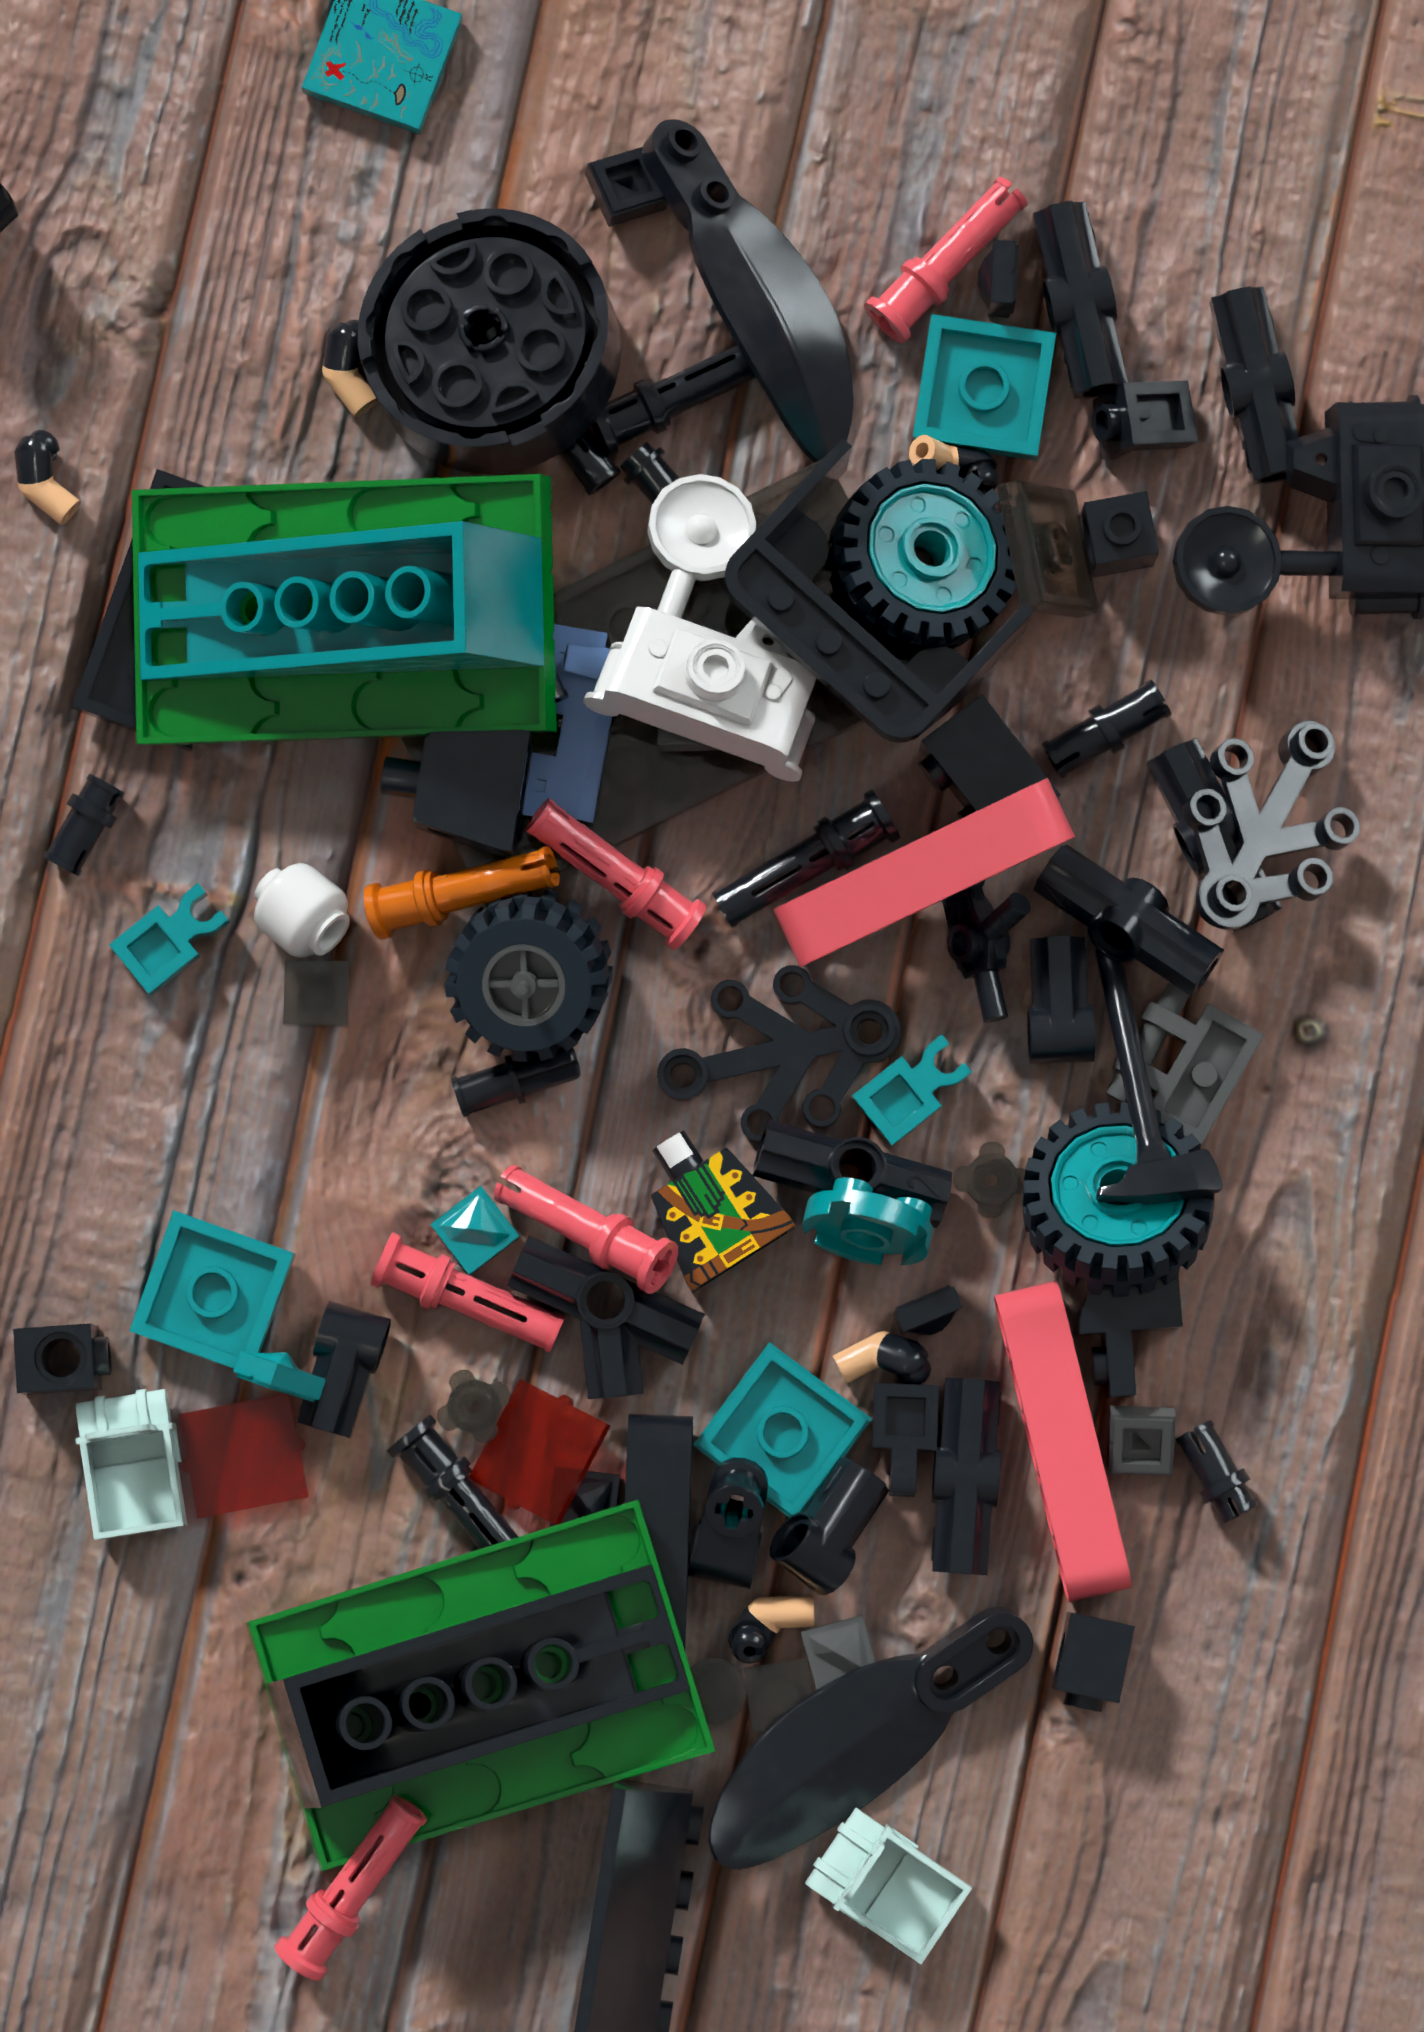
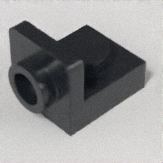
[1092,380,1198,460]

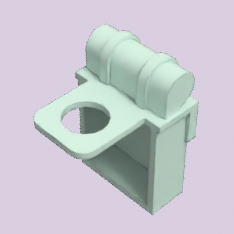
[76,1389,188,1540]
[805,1807,972,1964]

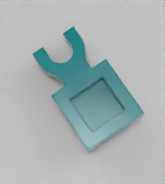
[109,883,231,996]
[851,1034,972,1147]

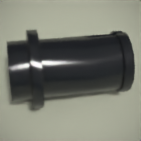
[620,442,680,504]

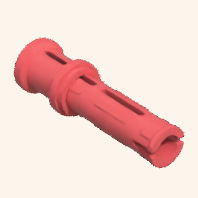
[864,177,1028,344]
[525,798,707,951]
[494,1165,678,1294]
[370,1232,566,1353]
[274,1795,427,1981]

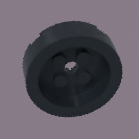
[357,208,621,474]

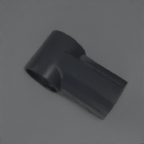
[1027,935,1095,1064]
[297,1301,391,1438]
[769,1457,890,1595]

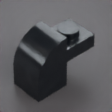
[1075,1274,1183,1398]

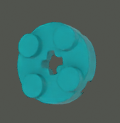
[802,1177,933,1266]

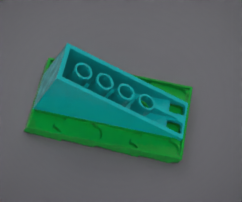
[132,474,557,746]

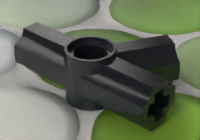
[506,1235,705,1399]

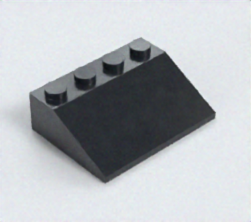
[574,1779,704,2032]

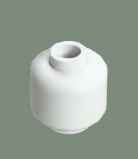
[254,863,350,958]

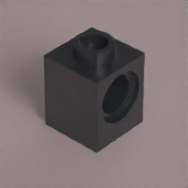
[1079,491,1159,578]
[13,1323,112,1395]
[1051,1612,1135,1712]

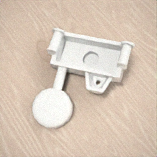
[583,474,816,782]

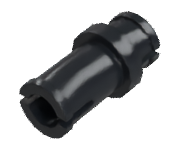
[43,773,126,876]
[1175,1420,1259,1525]

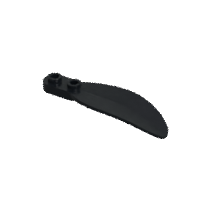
[642,119,853,463]
[708,1607,1033,1870]

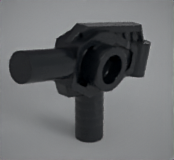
[942,880,1031,1023]

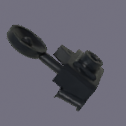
[1172,395,1424,619]

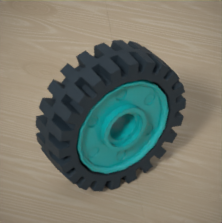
[827,458,1022,653]
[1022,1102,1214,1296]

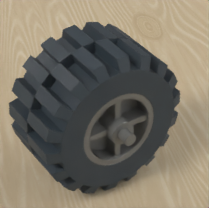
[444,890,613,1062]

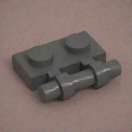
[1105,983,1264,1146]

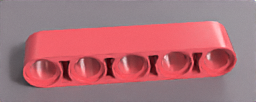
[773,778,1076,967]
[994,1280,1132,1603]

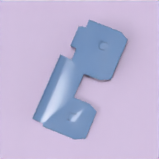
[523,624,613,823]

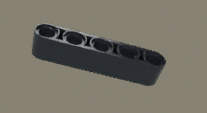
[625,1414,693,1650]

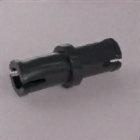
[1041,680,1172,779]

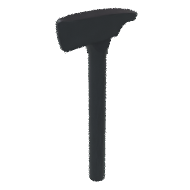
[1095,948,1223,1205]

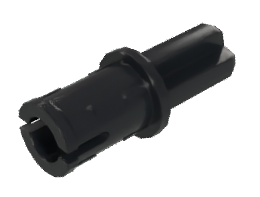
[451,1047,581,1117]

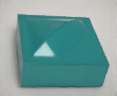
[430,1185,520,1276]
[233,1351,326,1402]

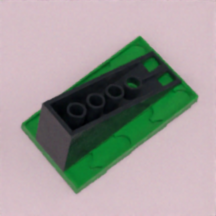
[246,1500,716,1871]

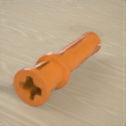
[363,846,560,940]

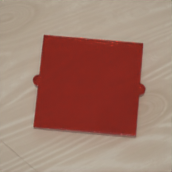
[469,1379,611,1525]
[179,1394,309,1518]

